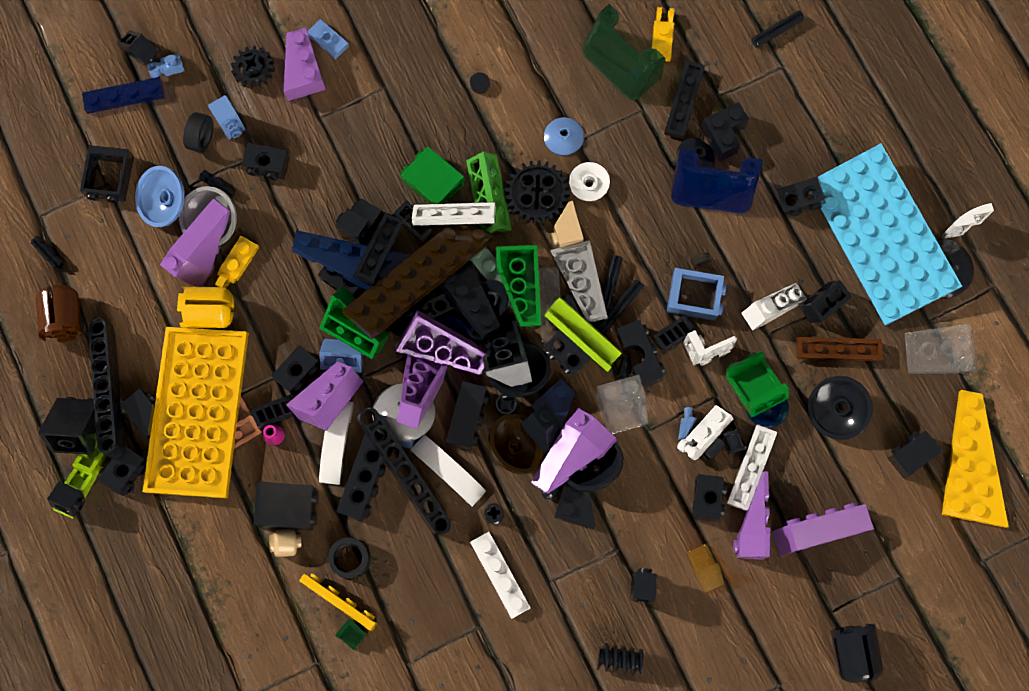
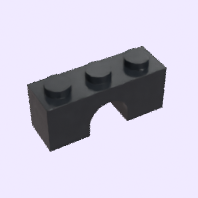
[616,320,666,390]

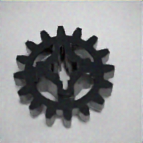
[231,45,275,89]

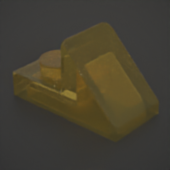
[686,544,725,593]

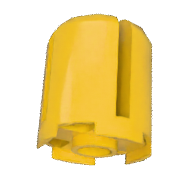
[177,287,234,328]

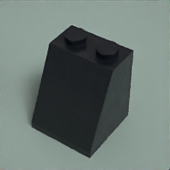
[39,397,97,455]
[254,481,319,530]

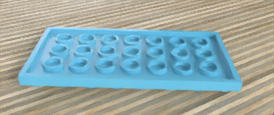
[811,143,962,326]

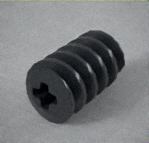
[597,643,644,677]

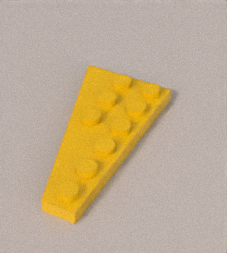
[942,390,1009,528]

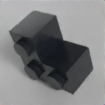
[701,102,749,162]
[336,198,384,245]

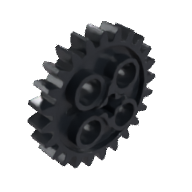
[504,160,570,225]

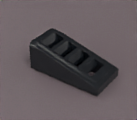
[392,200,436,243]
[652,315,697,355]
[250,394,295,431]

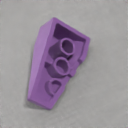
[160,199,230,287]
[733,471,770,560]

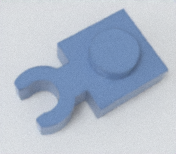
[147,53,185,78]

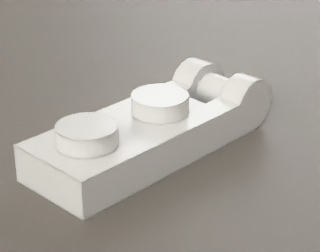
[677,405,733,460]

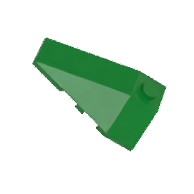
[496,245,541,327]

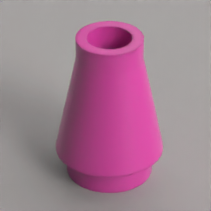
[263,425,285,446]

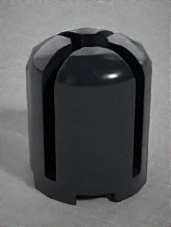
[830,624,884,683]

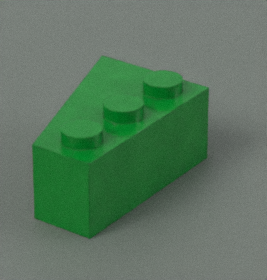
[319,287,389,359]

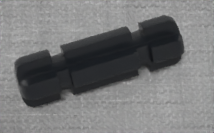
[199,170,236,198]
[31,236,64,270]

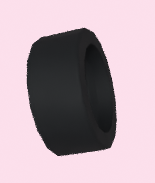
[183,112,213,153]
[328,537,371,579]

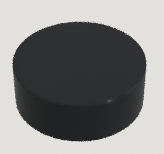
[470,72,490,94]

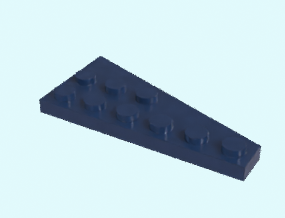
[292,230,411,312]

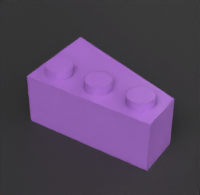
[284,27,326,101]
[287,362,363,431]

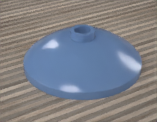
[135,166,185,227]

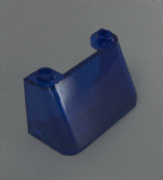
[671,148,762,213]

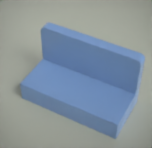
[320,339,363,372]

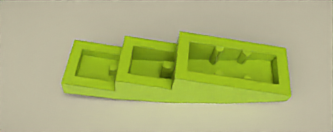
[53,442,112,519]

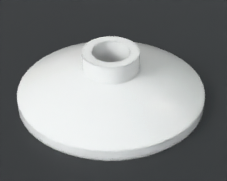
[569,162,610,201]

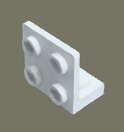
[683,331,737,366]

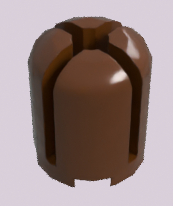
[35,285,82,342]

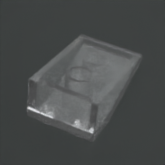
[905,324,978,374]

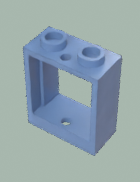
[667,268,727,321]

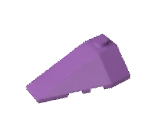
[531,409,617,494]

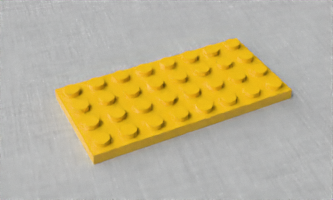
[143,327,249,499]

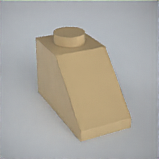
[551,201,584,248]

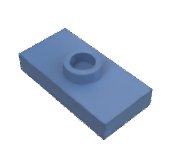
[307,19,349,60]

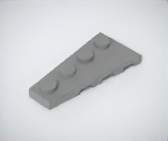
[550,240,608,323]

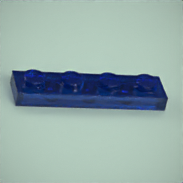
[82,77,165,114]

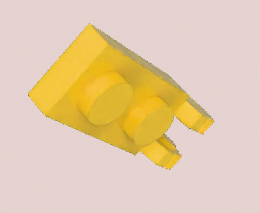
[651,7,674,62]

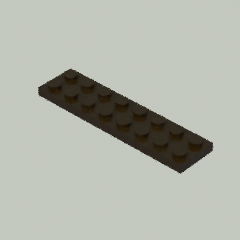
[343,224,493,340]

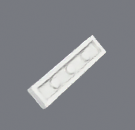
[412,203,496,225]
[726,424,777,512]
[470,532,530,619]

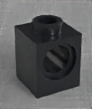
[47,481,85,517]

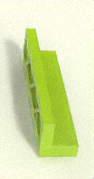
[545,297,622,372]

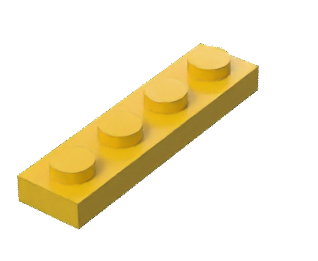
[299,573,378,631]

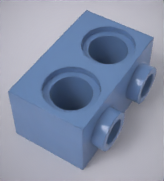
[208,95,246,140]

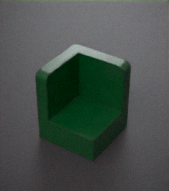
[335,618,368,650]

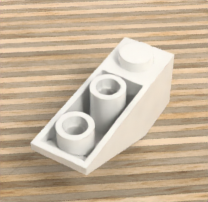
[742,283,807,331]

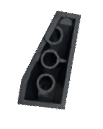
[483,314,532,387]

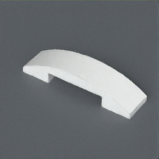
[319,402,354,485]
[410,435,486,507]

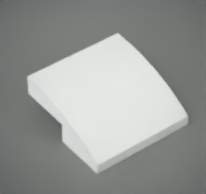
[942,203,994,239]

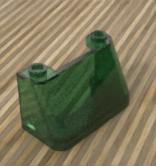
[582,4,666,100]

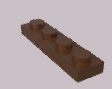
[796,337,883,361]

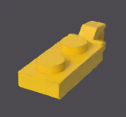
[215,236,259,288]

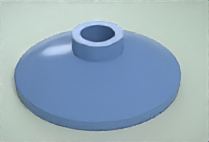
[544,118,584,156]

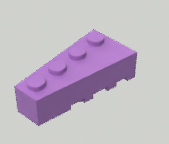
[396,310,487,374]
[397,354,447,429]
[772,502,874,556]

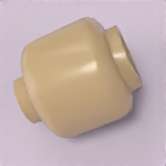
[269,529,301,557]

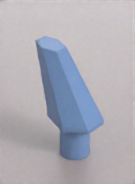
[678,407,697,440]

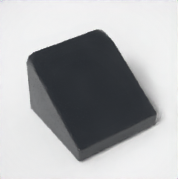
[695,437,726,461]

